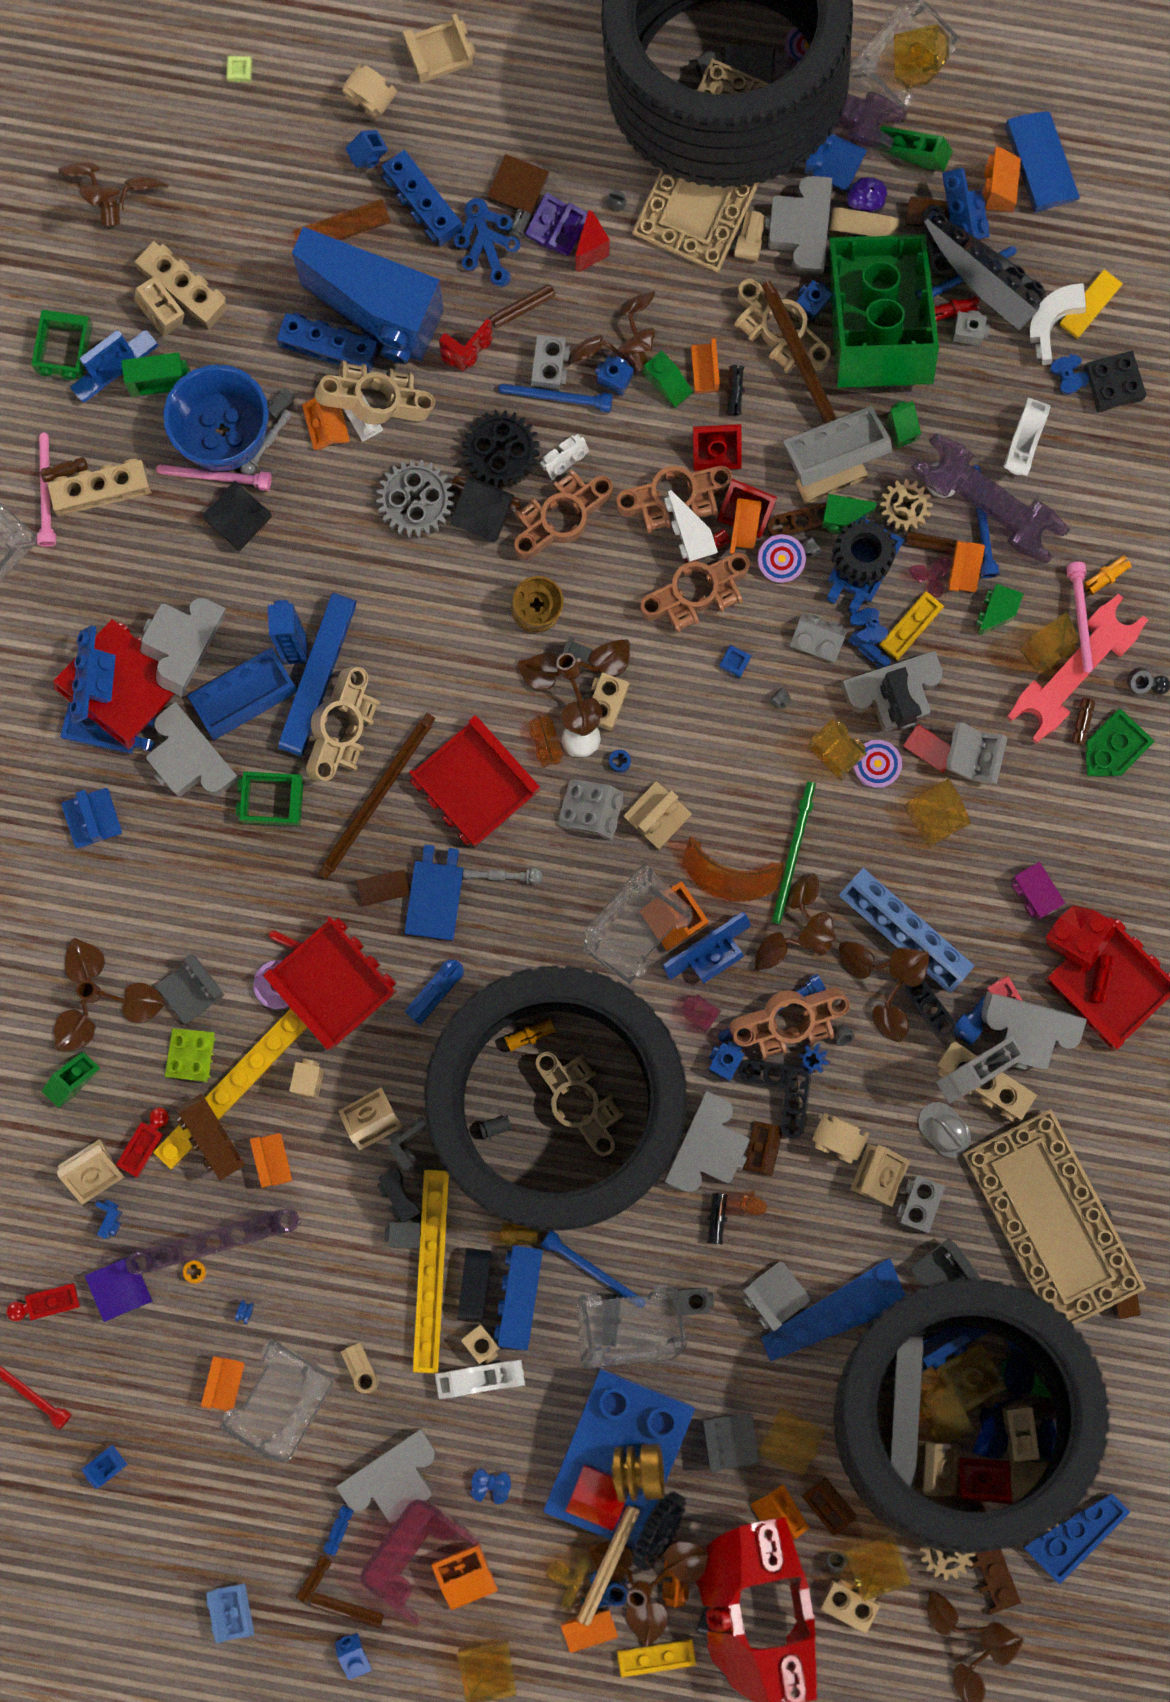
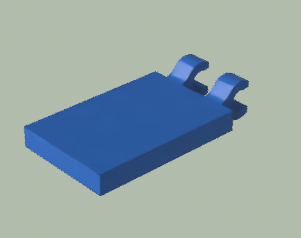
[826,519,904,614]
[60,702,157,754]
[404,844,464,941]

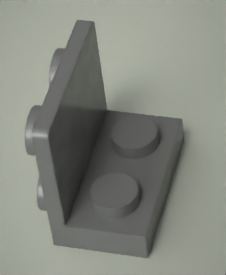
[156,954,225,1024]
[387,1116,427,1173]
[910,1238,982,1288]
[702,1413,759,1473]

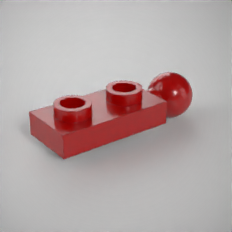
[116,1107,169,1178]
[6,1283,81,1322]

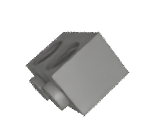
[531,335,570,391]
[896,1176,945,1233]

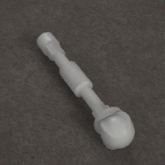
[240,409,293,475]
[463,869,543,885]

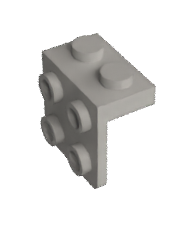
[947,722,1008,784]
[558,779,624,840]
[742,1262,810,1331]

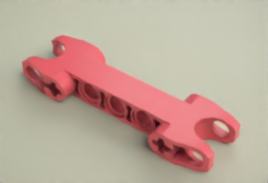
[1006,594,1148,744]

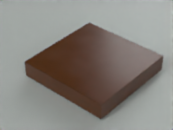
[487,154,549,215]

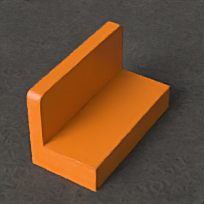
[691,338,720,394]
[302,397,350,450]
[730,498,762,554]
[947,540,985,592]
[250,1133,292,1188]
[201,1356,245,1412]
[751,1484,810,1540]
[561,1607,618,1653]

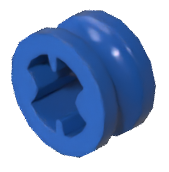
[609,749,631,773]
[235,1299,254,1325]

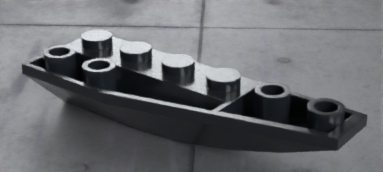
[924,209,1046,330]

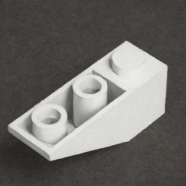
[664,490,718,562]

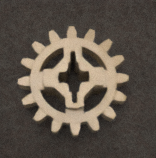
[879,479,933,533]
[920,1547,976,1580]

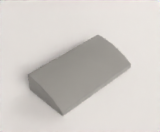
[783,406,892,487]

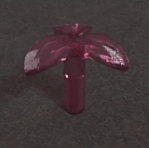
[910,558,950,598]

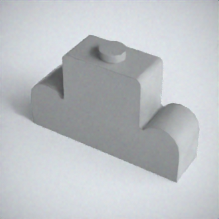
[765,176,832,277]
[140,598,226,697]
[841,651,943,731]
[146,702,239,797]
[981,992,1087,1070]
[936,1035,1026,1104]
[664,1091,749,1192]
[336,1428,435,1523]

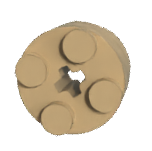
[342,63,398,120]
[812,1112,870,1164]

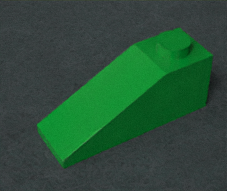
[873,126,953,172]

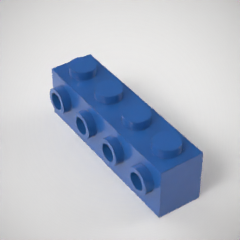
[381,149,463,247]
[277,313,379,373]
[494,1245,543,1351]

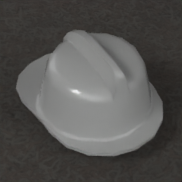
[918,1102,971,1157]

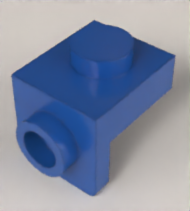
[95,1199,123,1239]
[81,1445,128,1489]
[335,1633,372,1680]

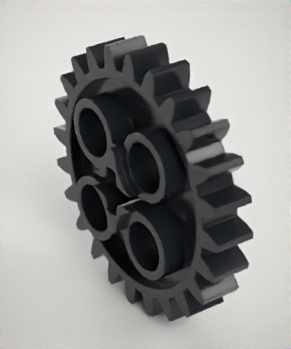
[462,410,540,488]
[632,1491,687,1572]

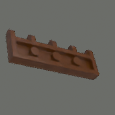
[966,1505,1021,1615]

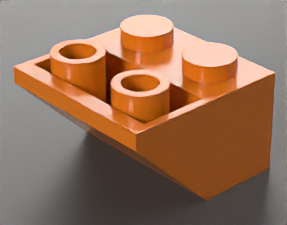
[982,147,1021,212]
[640,881,709,952]
[431,1542,498,1610]

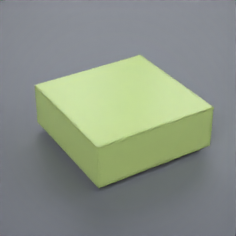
[227,56,252,82]

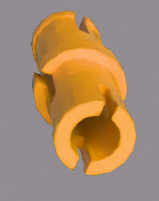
[1083,555,1132,596]
[505,1017,556,1052]

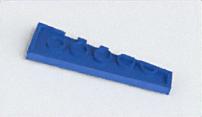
[760,1258,905,1361]

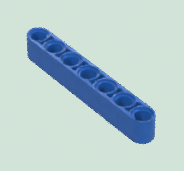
[278,593,357,757]

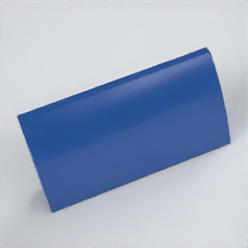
[1004,111,1080,213]
[187,647,297,740]

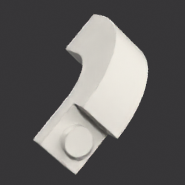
[1030,283,1086,366]
[1004,398,1051,476]
[435,1360,525,1399]

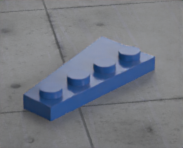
[1022,1493,1130,1584]

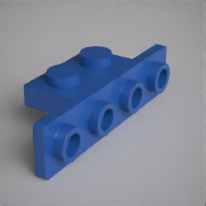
[942,168,990,239]
[70,330,159,403]
[70,625,116,724]
[663,912,751,984]
[893,1327,989,1373]

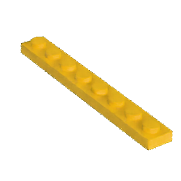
[153,1008,307,1170]
[413,1170,449,1373]

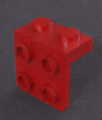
[439,318,493,372]

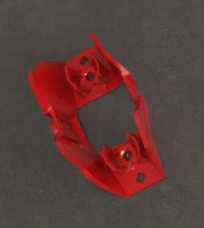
[696,1517,817,1702]

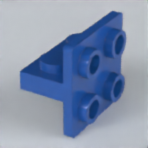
[61,788,122,849]

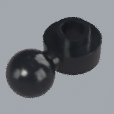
[1127,668,1170,695]

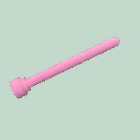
[37,433,56,547]
[156,464,272,492]
[1066,562,1093,673]

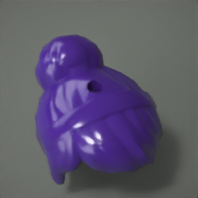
[847,177,888,213]

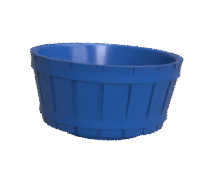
[163,365,269,471]

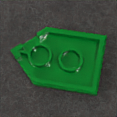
[1086,708,1155,776]

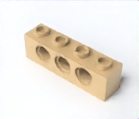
[135,241,228,330]
[47,459,152,517]
[935,1042,1037,1122]

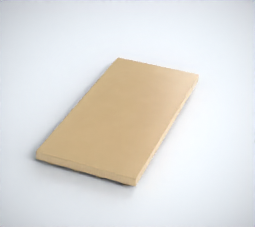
[632,58,769,273]
[963,1109,1146,1325]

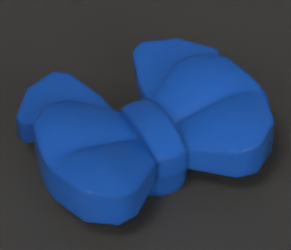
[1050,354,1089,394]
[850,608,888,644]
[470,1468,511,1505]

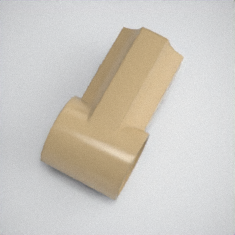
[734,211,766,262]
[341,1343,379,1393]

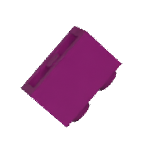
[1011,861,1065,921]

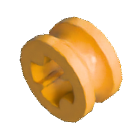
[183,1260,206,1284]

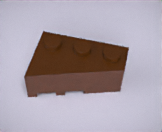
[176,1093,246,1181]

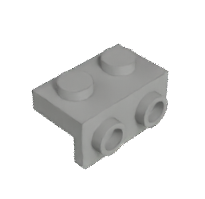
[790,613,847,662]

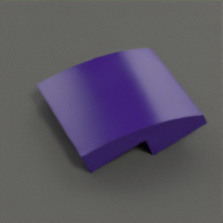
[524,192,587,256]
[85,1255,153,1322]

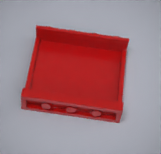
[53,619,175,750]
[409,714,540,848]
[263,916,398,1050]
[1044,917,1170,1051]

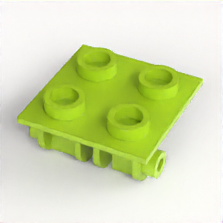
[165,1028,216,1082]

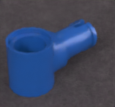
[955,996,985,1046]
[580,1578,630,1609]

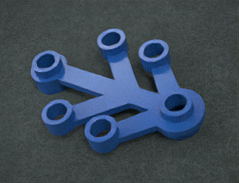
[454,198,521,287]

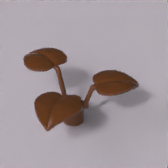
[58,162,168,226]
[568,291,655,372]
[518,639,630,736]
[755,873,837,972]
[54,938,164,1052]
[839,941,929,1042]
[589,1540,708,1647]
[928,1590,1024,1702]

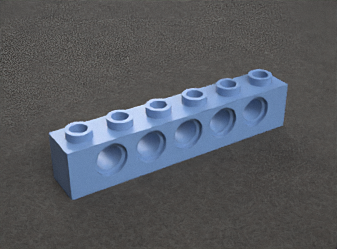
[839,868,975,993]

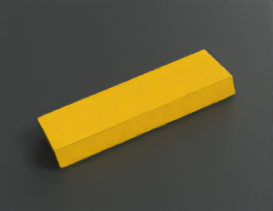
[1059,269,1123,340]
[879,591,944,661]
[617,1639,696,1678]

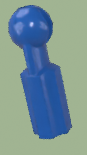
[404,959,464,1025]

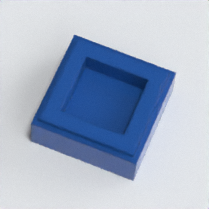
[719,645,752,678]

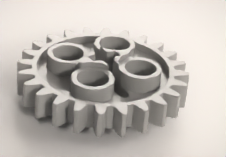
[376,459,455,538]

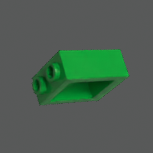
[31,309,93,380]
[121,352,190,397]
[236,771,304,827]

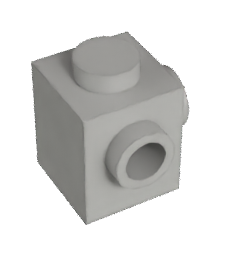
[952,311,990,346]

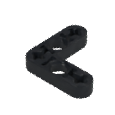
[739,1059,811,1139]

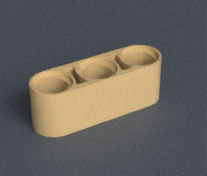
[827,208,899,237]
[795,463,868,505]

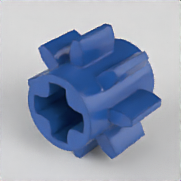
[799,1043,830,1074]

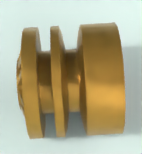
[511,576,564,633]
[612,1444,665,1502]

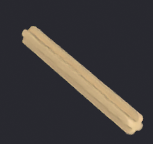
[577,1505,640,1625]

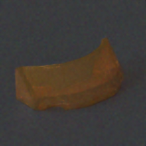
[682,836,785,902]

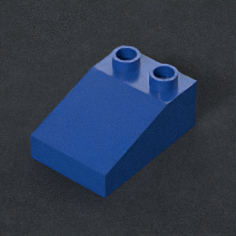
[292,227,444,365]
[543,1367,695,1550]

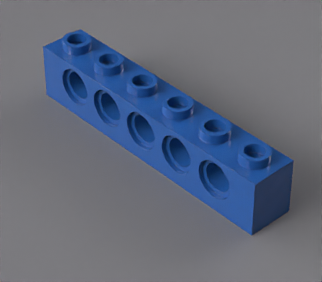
[267,600,308,665]

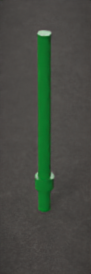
[771,781,816,925]

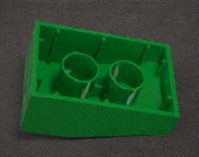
[828,234,939,388]

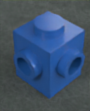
[345,130,388,168]
[796,280,832,323]
[595,356,634,396]
[708,1041,744,1082]

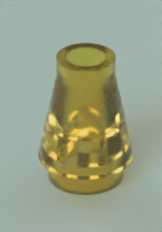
[500,1222,538,1246]

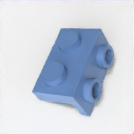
[206,1583,254,1643]

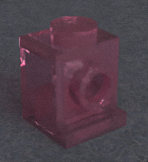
[681,994,721,1032]

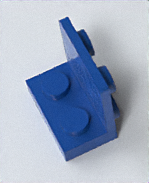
[804,128,866,192]

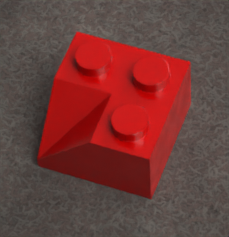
[1046,905,1116,971]

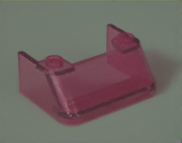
[360,1499,481,1626]

